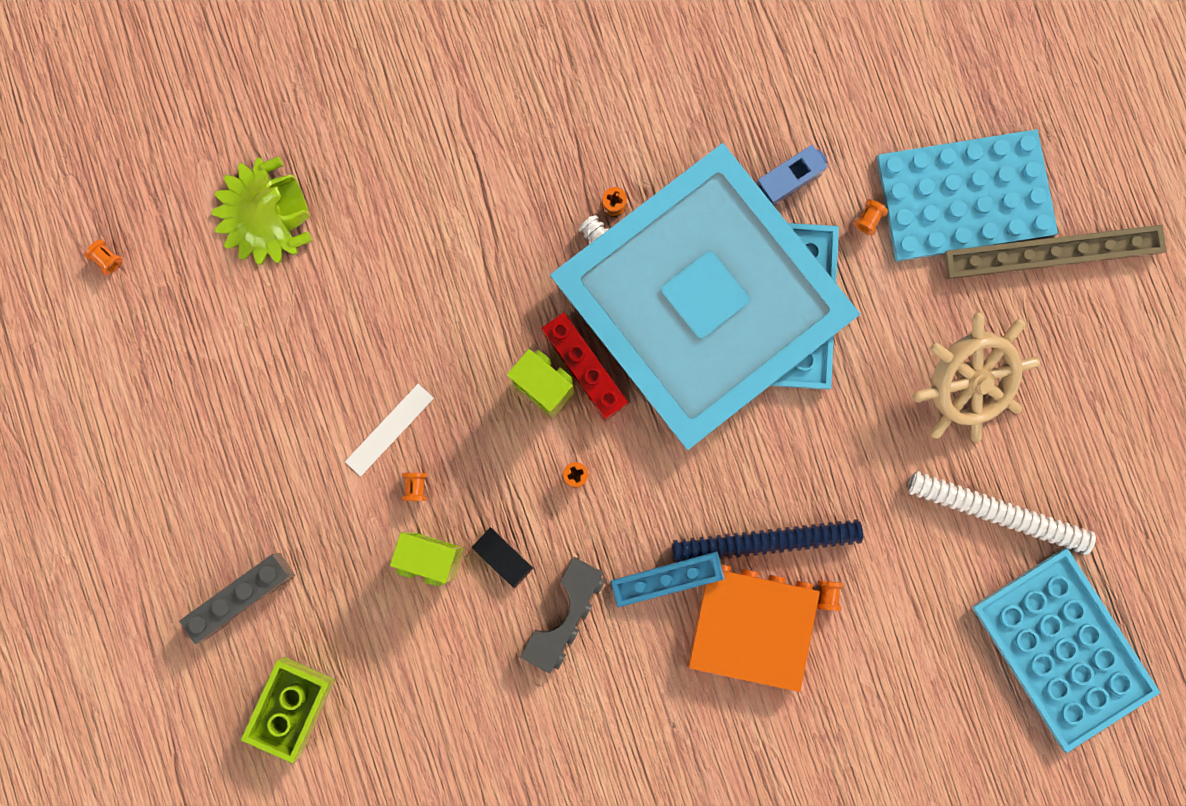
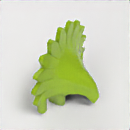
[211,156,313,265]

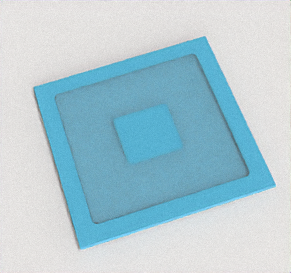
[550,143,860,450]

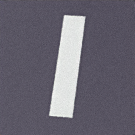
[345,384,434,477]

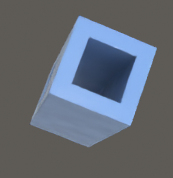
[756,144,828,206]

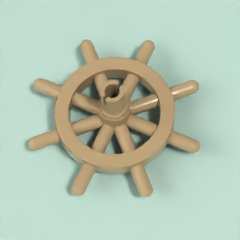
[913,313,1040,443]

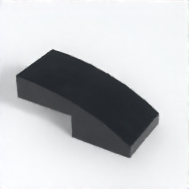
[472,527,533,588]

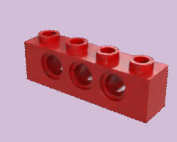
[541,312,628,421]

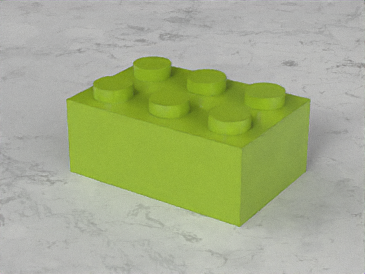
[507,349,574,418]
[390,531,464,587]
[241,657,335,764]

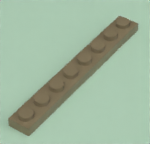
[944,225,1167,279]

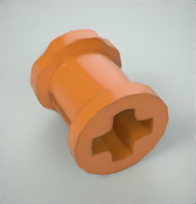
[602,187,627,217]
[853,199,888,235]
[84,239,123,276]
[563,462,588,488]
[402,473,427,501]
[817,580,843,611]

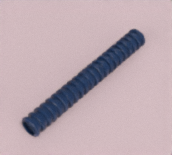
[672,519,863,563]

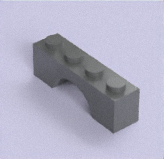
[179,553,296,644]
[520,556,606,673]

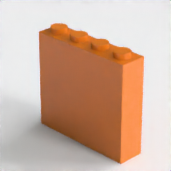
[687,564,820,692]

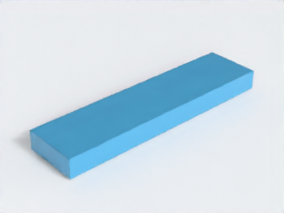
[610,552,725,607]

